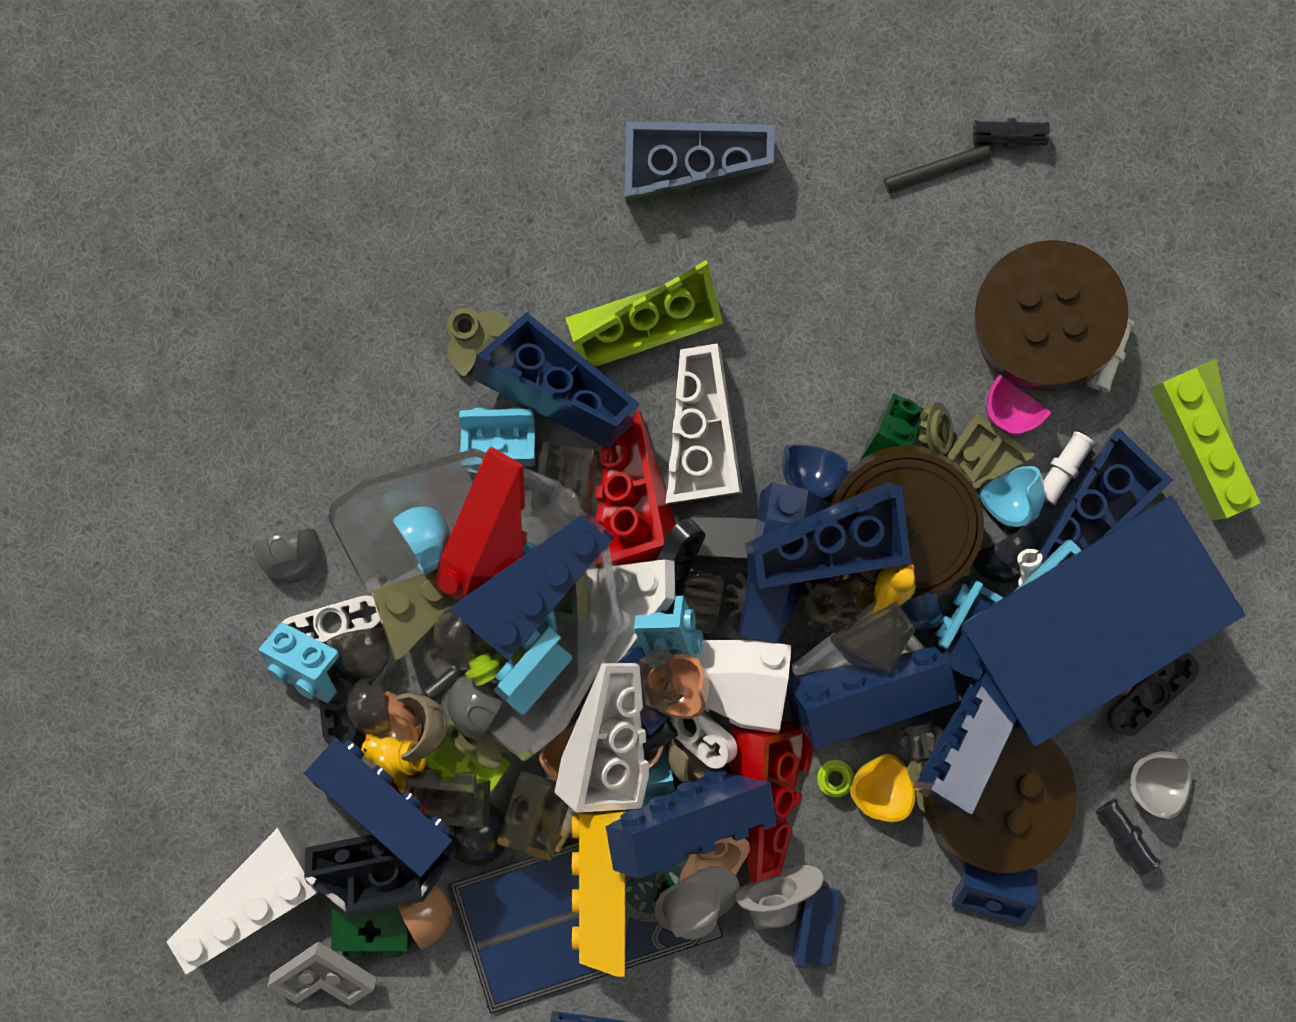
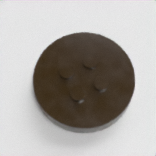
[974,240,1128,391]
[832,445,984,598]
[922,730,1077,873]

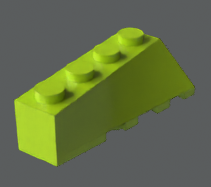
[565,260,723,367]
[1149,358,1260,521]

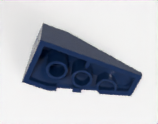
[738,482,832,643]

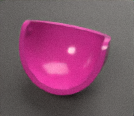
[986,375,1051,436]

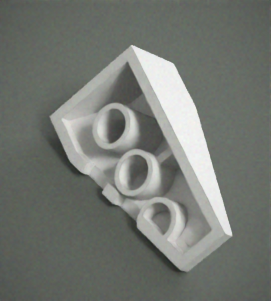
[640,640,791,733]
[555,663,649,812]

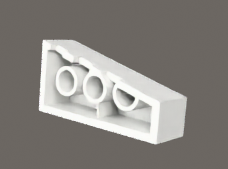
[666,344,743,505]
[167,822,318,974]

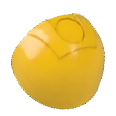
[850,754,915,822]

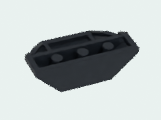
[304,818,457,916]

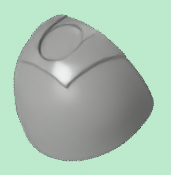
[1130,751,1192,819]

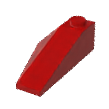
[595,409,675,568]
[434,447,527,601]
[729,721,812,883]

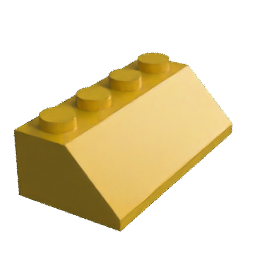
[572,810,626,977]

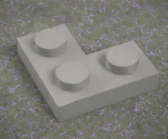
[267,942,376,1006]

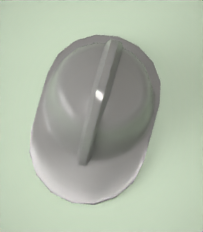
[736,865,824,930]
[654,866,740,940]

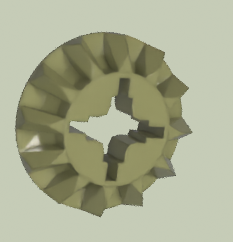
[918,402,953,456]

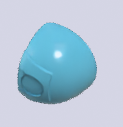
[979,466,1045,527]
[393,507,450,575]

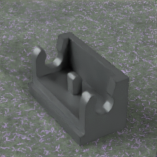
[691,515,756,567]

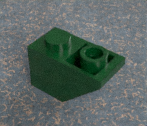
[859,393,924,461]

